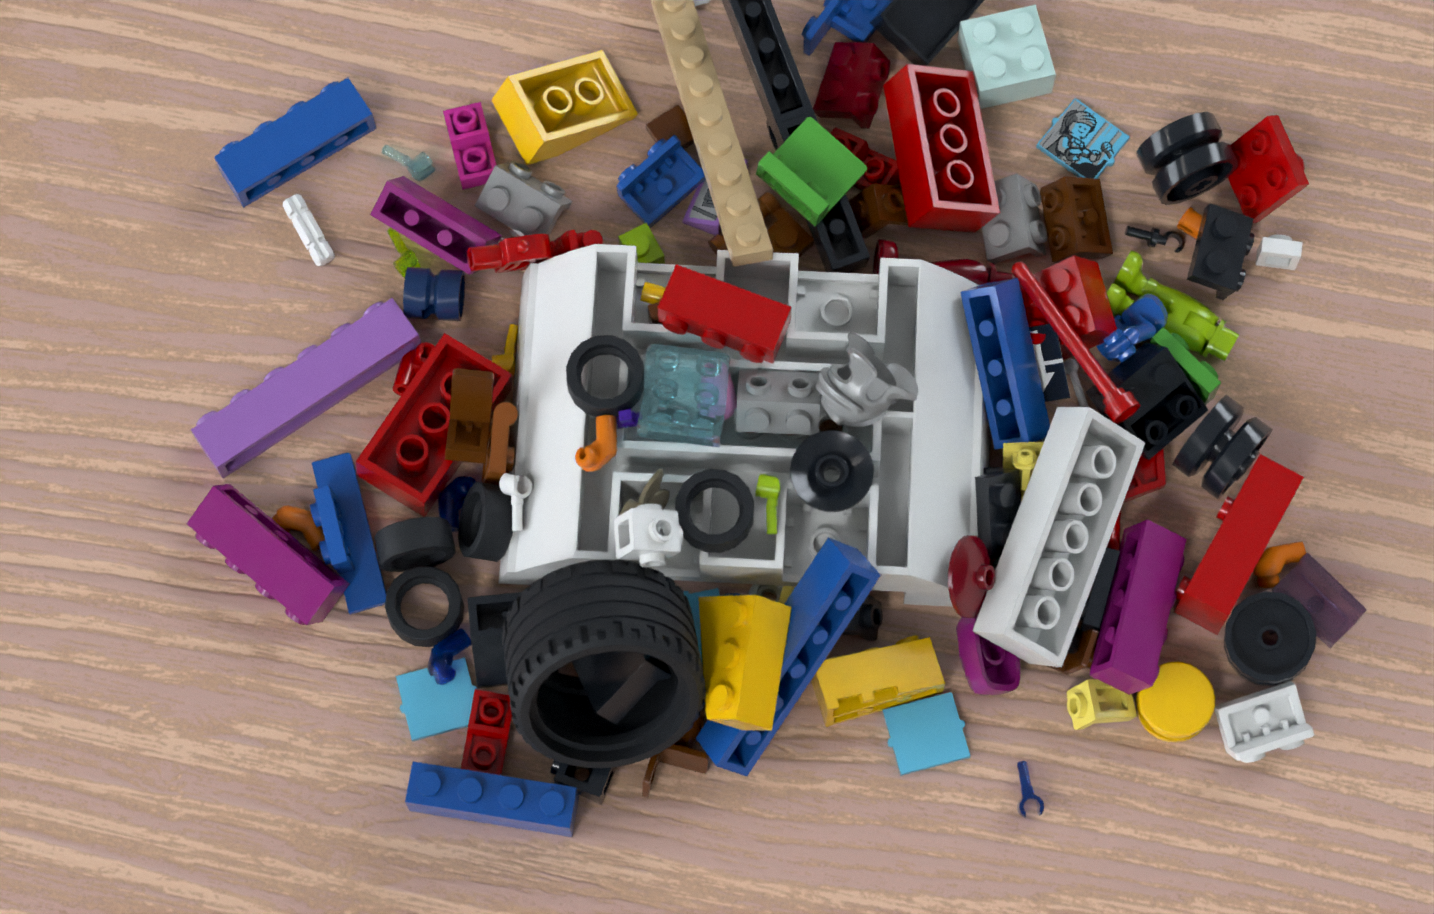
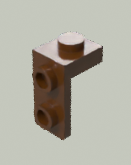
[849,183,908,239]
[445,368,494,464]

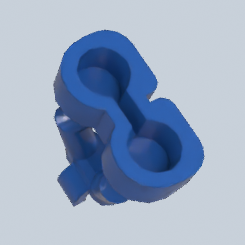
[1096,294,1168,363]

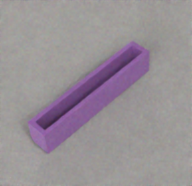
[191,298,421,479]

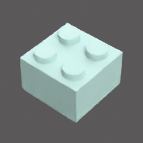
[957,5,1056,109]

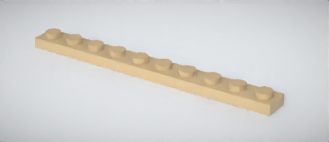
[650,0,773,267]

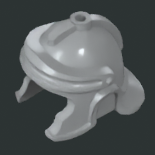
[816,332,918,427]

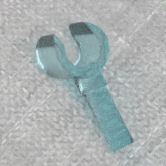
[382,145,435,181]

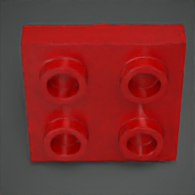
[1228,115,1309,223]

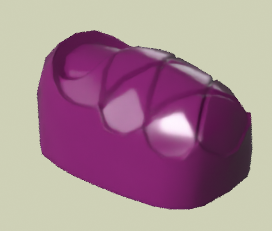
[956,614,1020,695]

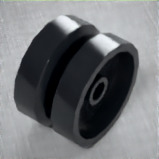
[1136,112,1239,205]
[1172,395,1273,499]
[1224,591,1316,687]

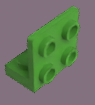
[756,117,867,227]

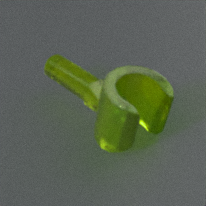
[387,227,421,279]

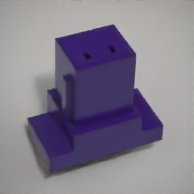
[616,409,642,429]

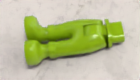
[1107,250,1240,361]

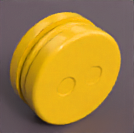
[1136,662,1215,742]

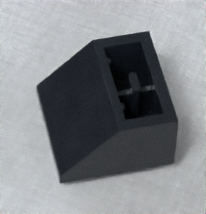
[1086,343,1208,460]
[467,592,559,688]

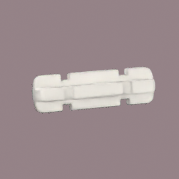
[283,194,335,266]

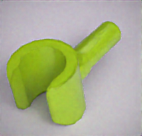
[755,474,781,535]

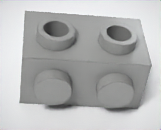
[736,368,821,435]

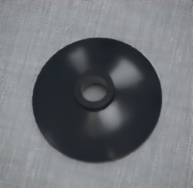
[790,430,874,512]

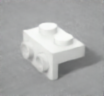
[1214,681,1314,763]

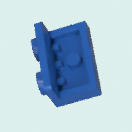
[616,135,706,228]

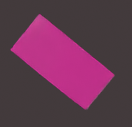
[443,102,497,190]

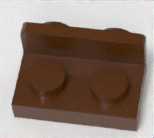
[1040,176,1113,263]

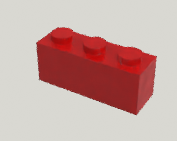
[658,264,792,364]

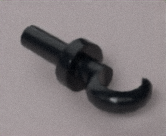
[1125,226,1185,253]

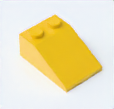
[491,50,638,165]

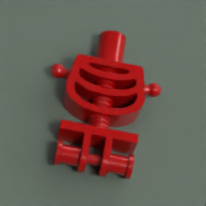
[467,230,603,273]

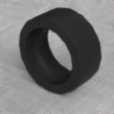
[566,335,645,417]
[675,469,754,553]
[458,482,513,562]
[374,517,456,572]
[385,566,464,647]

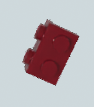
[813,42,891,129]

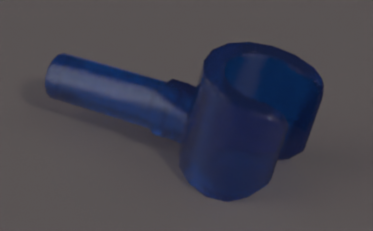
[1017,761,1044,818]

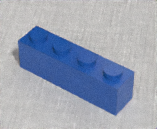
[214,78,377,208]
[960,278,1050,449]
[405,761,579,837]

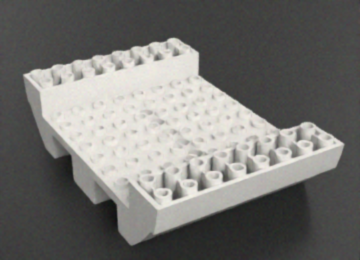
[499,244,991,607]

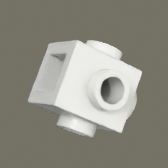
[614,504,683,568]

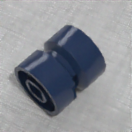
[403,267,465,321]

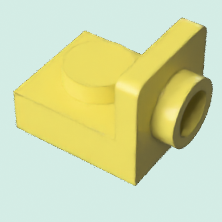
[1067,679,1137,730]

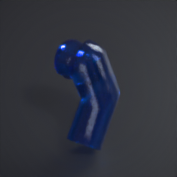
[438,475,476,533]
[427,628,472,685]

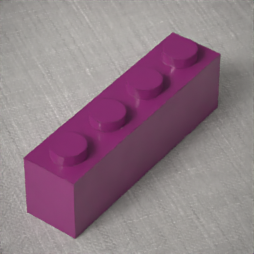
[186,484,350,625]
[1089,519,1187,695]

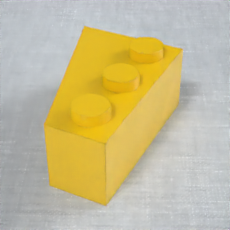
[698,595,792,731]
[811,635,945,727]

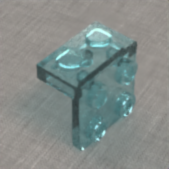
[637,343,730,448]

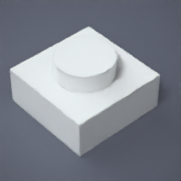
[1255,234,1303,270]

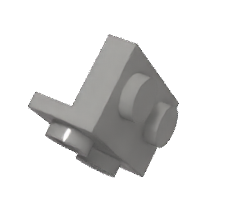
[475,161,573,236]
[982,174,1047,264]

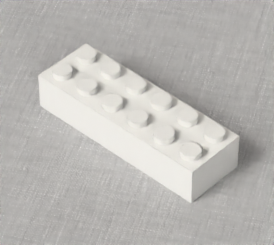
[972,407,1145,667]

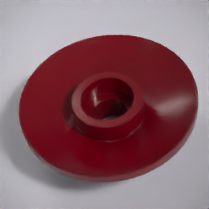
[948,535,995,618]

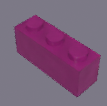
[370,176,502,275]

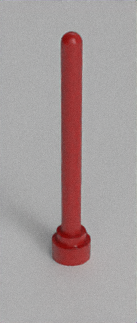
[1011,262,1140,424]

